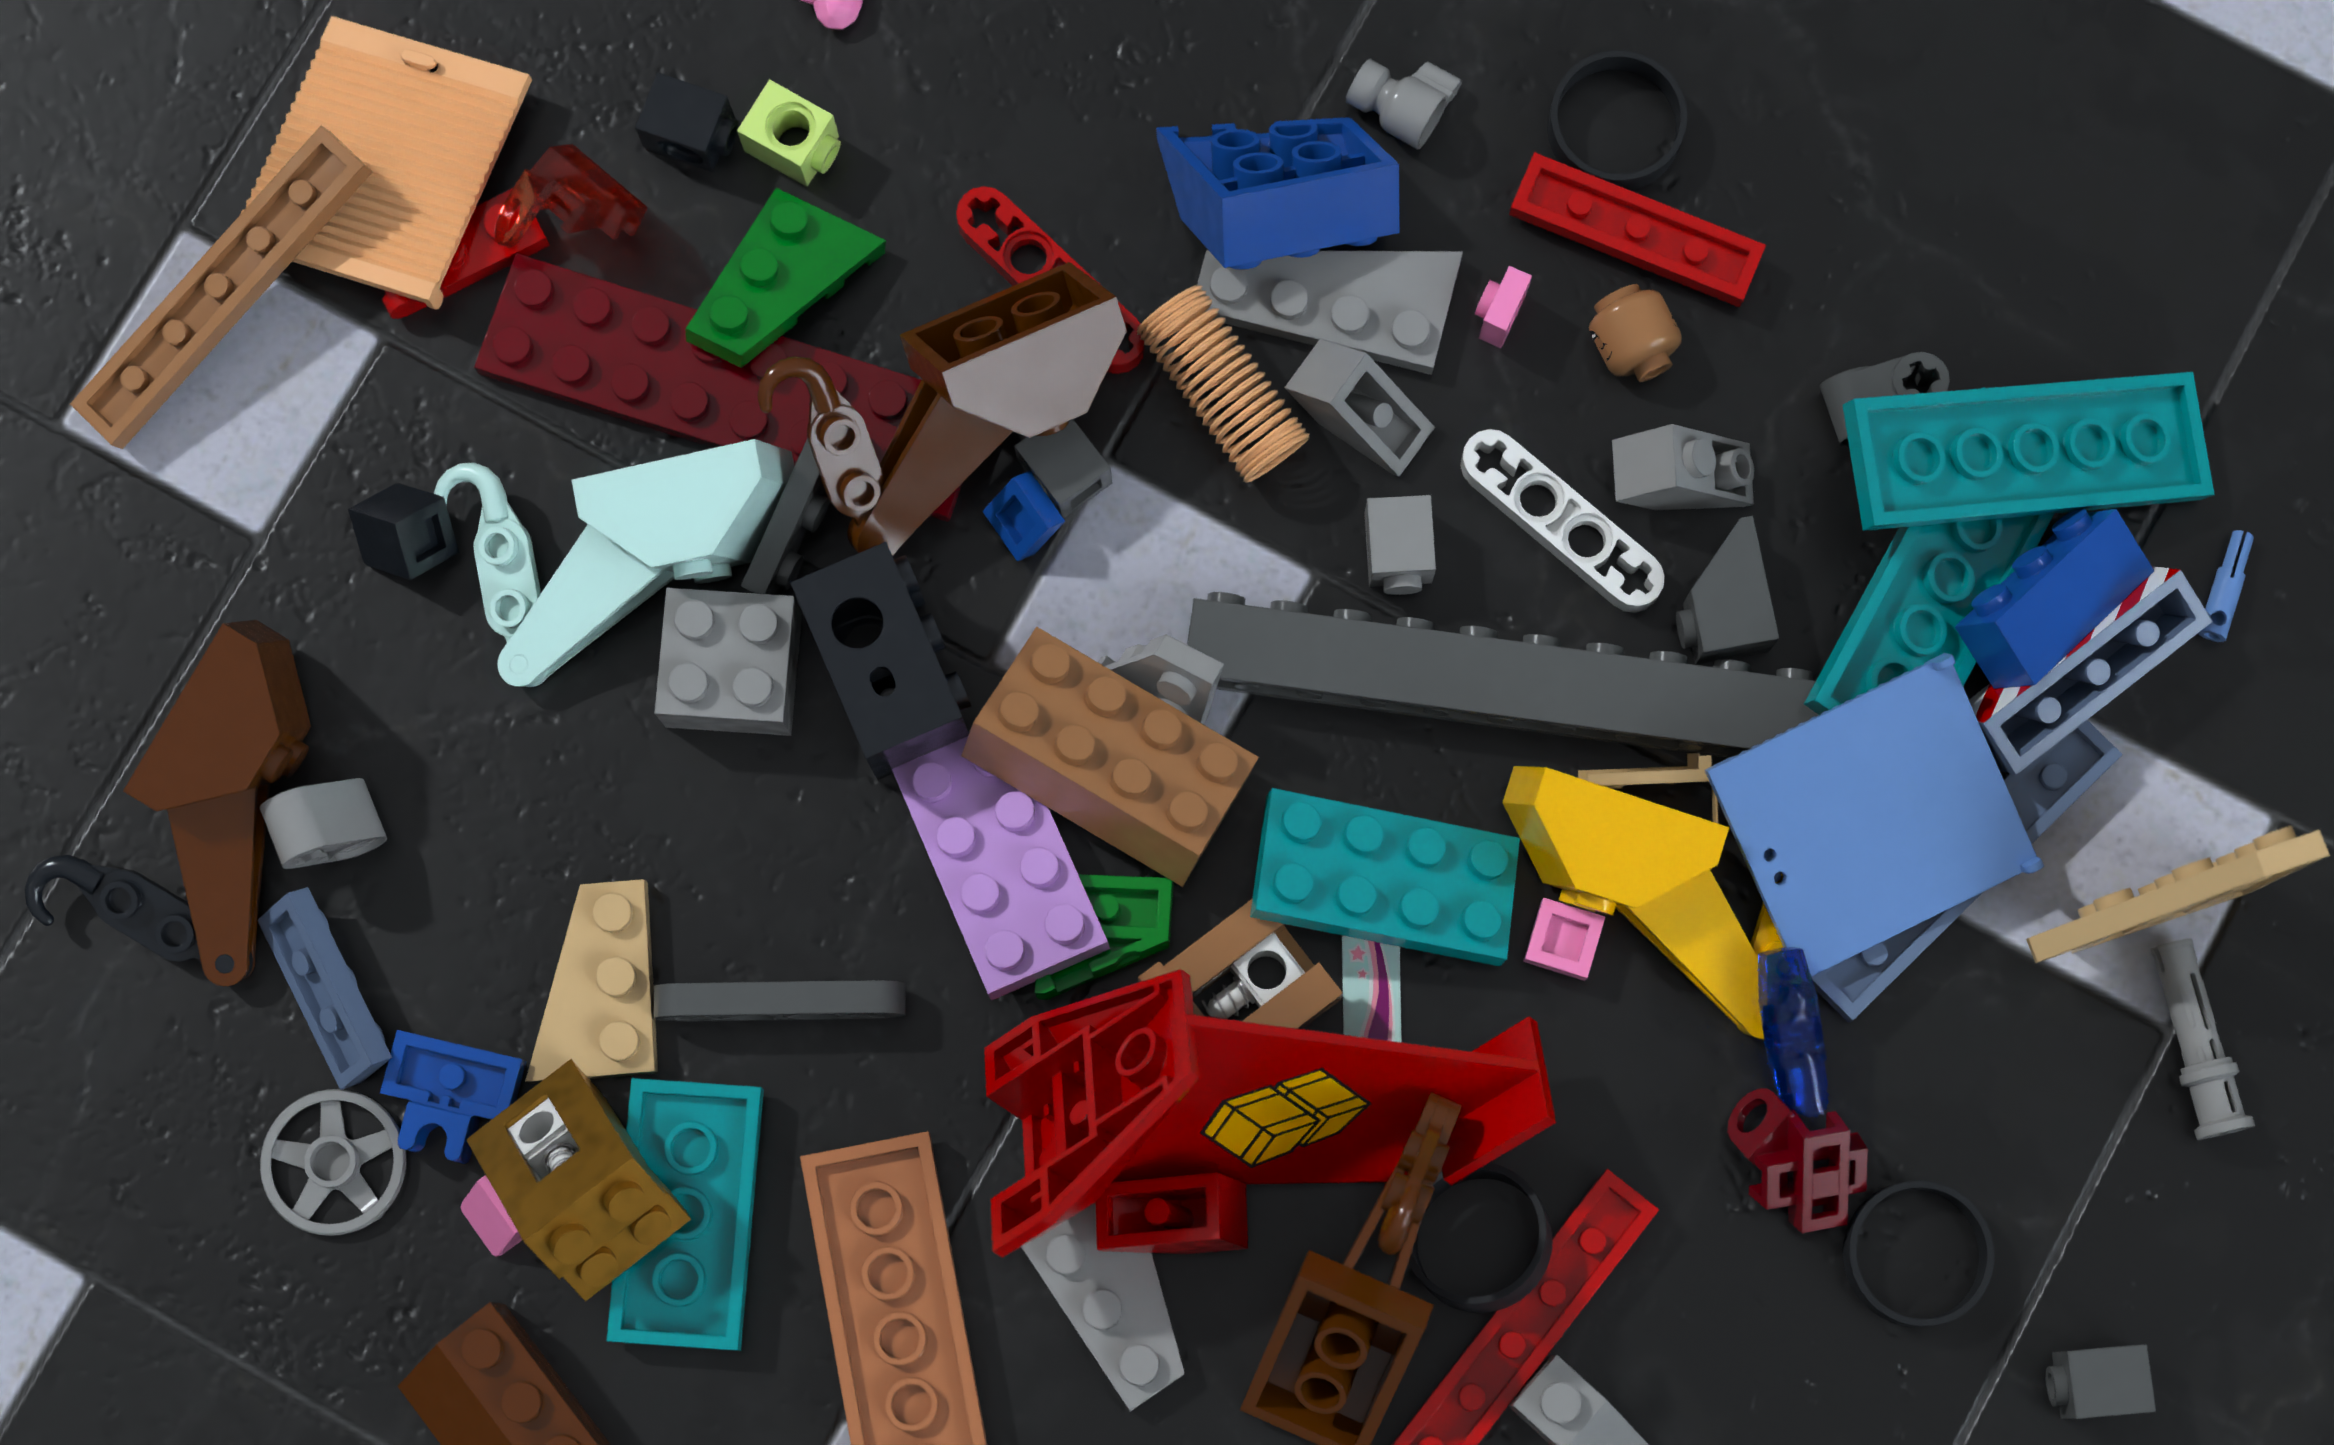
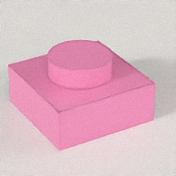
[1475,266,1532,348]
[1523,898,1605,981]

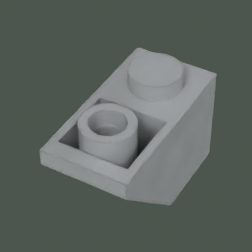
[1612,424,1754,510]

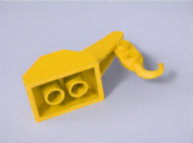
[1502,766,1799,1039]

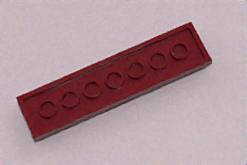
[474,253,963,522]

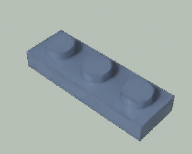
[257,887,392,1090]

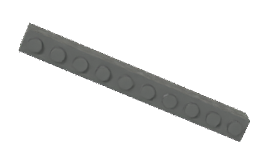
[1187,592,1819,758]

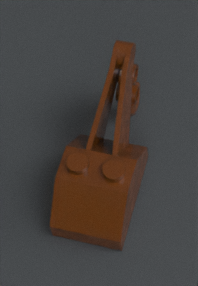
[757,262,1127,556]
[1240,1092,1462,1445]

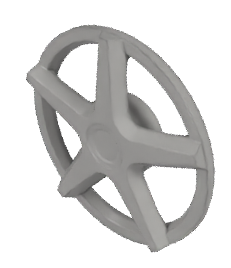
[260,1089,407,1236]

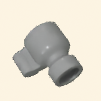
[1345,59,1462,150]

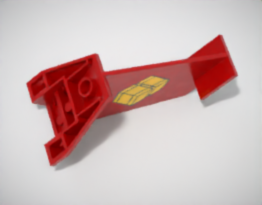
[984,969,1556,1257]

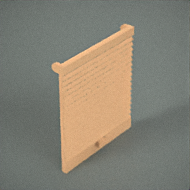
[241,16,532,310]

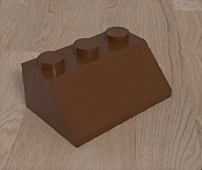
[398,1302,611,1445]

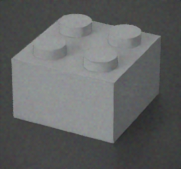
[654,588,802,736]

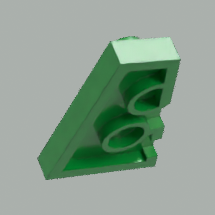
[685,188,886,368]

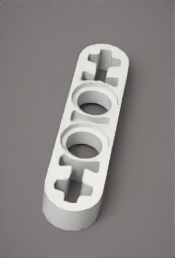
[1461,429,1665,613]

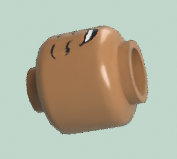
[1589,284,1682,382]

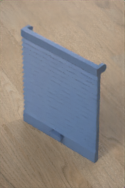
[1704,653,2044,981]

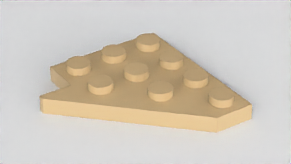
[2026,826,2329,964]

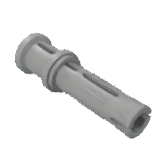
[2151,939,2255,1140]

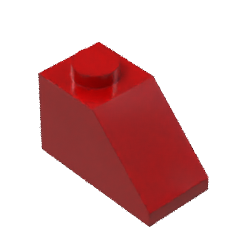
[1096,1172,1248,1254]

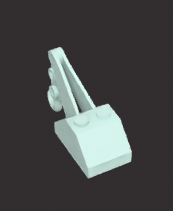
[433,439,795,687]

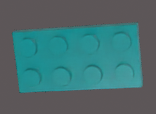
[1250,788,1520,966]
[607,1078,764,1351]

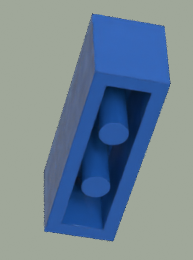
[1955,509,2154,689]

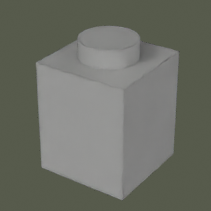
[1364,495,1436,595]

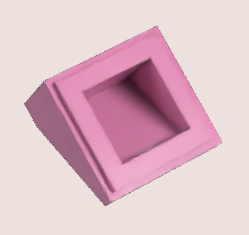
[461,1175,522,1257]

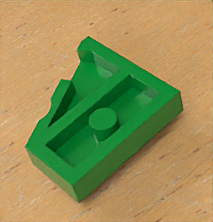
[1035,874,1174,1000]

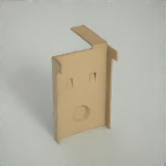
[1578,753,1718,824]

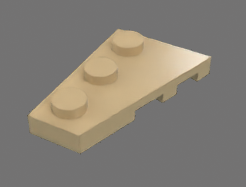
[525,879,658,1084]

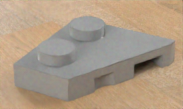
[1098,634,1224,724]

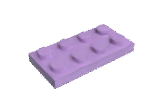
[892,736,1110,1001]

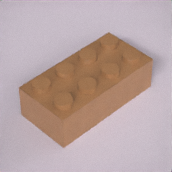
[961,626,1259,887]

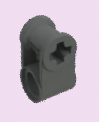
[1819,352,1950,446]

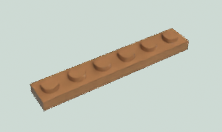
[70,125,373,449]

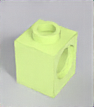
[737,79,841,187]

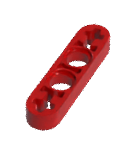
[956,186,1146,374]

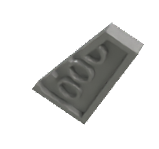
[1197,250,1463,375]

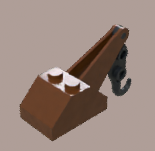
[24,620,311,986]

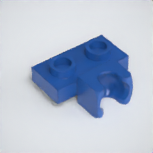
[380,1030,527,1164]

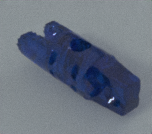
[1758,947,1829,1118]

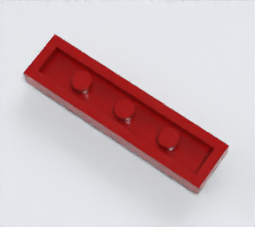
[1509,152,1766,308]

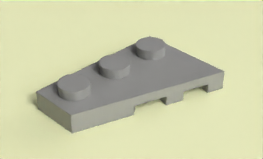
[1022,1202,1185,1411]

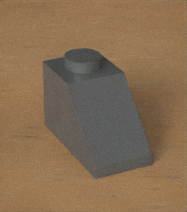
[1676,516,1779,665]

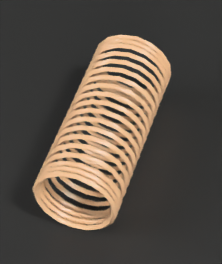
[1137,285,1310,483]

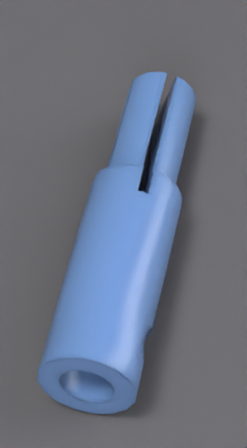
[2198,530,2254,642]

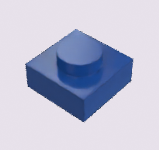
[982,471,1065,562]

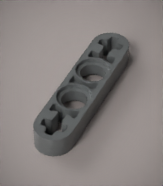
[654,980,906,1022]

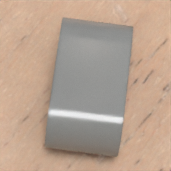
[259,778,387,869]

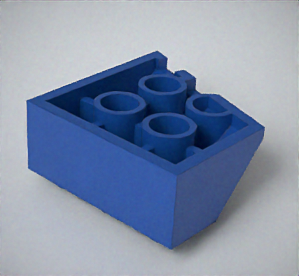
[1156,117,1400,269]

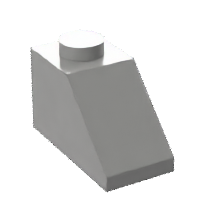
[1284,338,1435,477]
[1508,1355,1649,1445]

